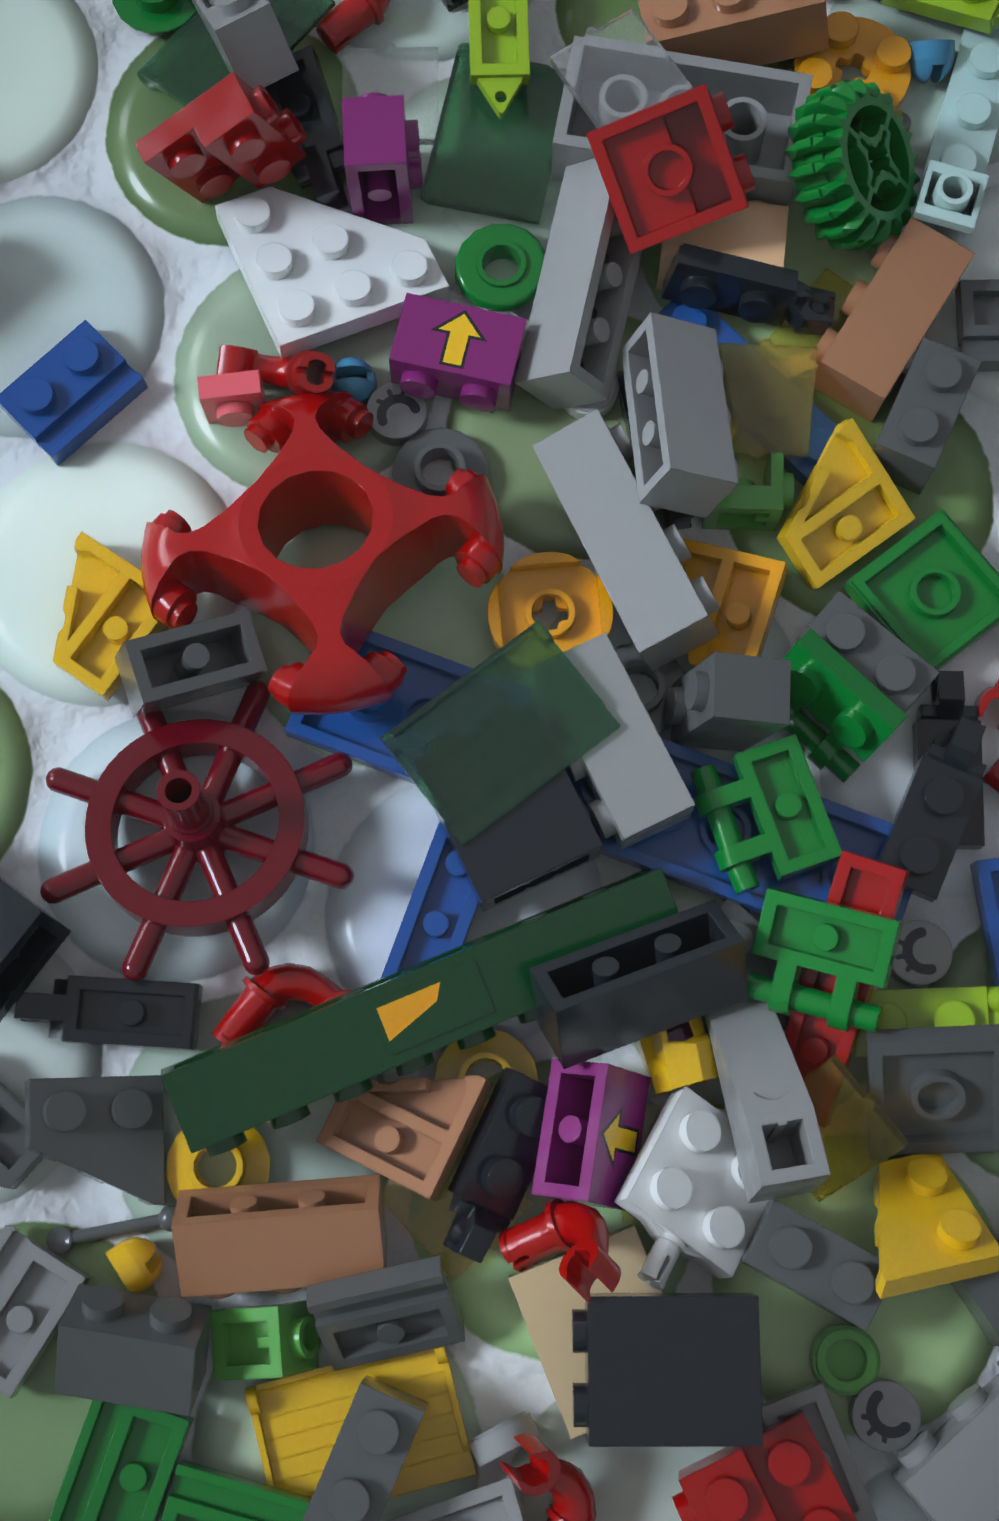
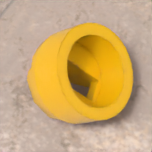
[105,1237,163,1294]

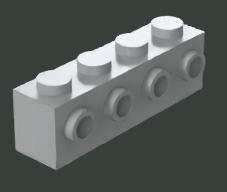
[514,158,642,410]
[532,409,720,671]

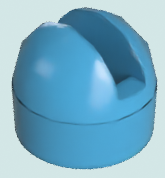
[908,39,955,83]
[329,356,377,406]

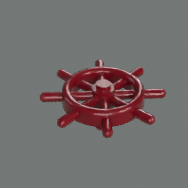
[40,681,354,982]

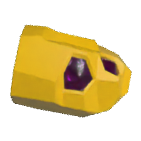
[637,1017,719,1096]

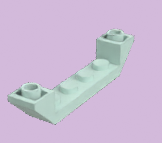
[913,26,999,235]

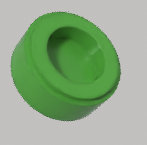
[809,1323,881,1396]

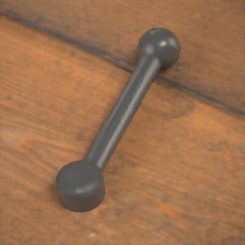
[46,1205,176,1254]

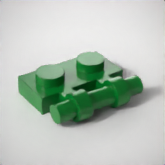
[778,628,908,783]
[690,734,842,895]
[747,887,903,1033]

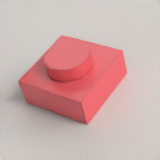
[197,370,267,427]

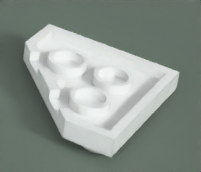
[215,187,449,359]

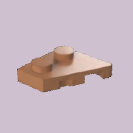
[316,1075,493,1202]

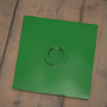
[843,509,999,671]

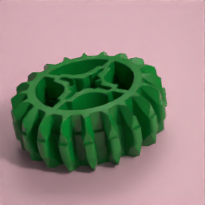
[785,79,920,251]

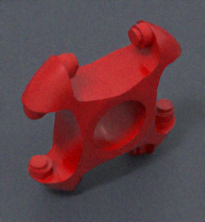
[141,391,504,715]

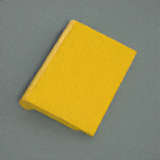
[245,1346,477,1498]

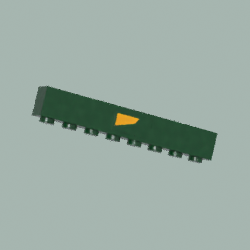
[161,868,679,1157]

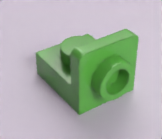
[702,452,794,531]
[210,1300,321,1381]

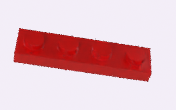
[785,850,911,1126]

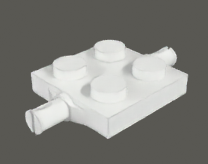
[614,1086,769,1290]

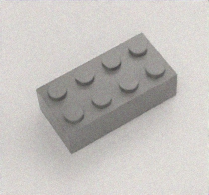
[551,35,813,206]

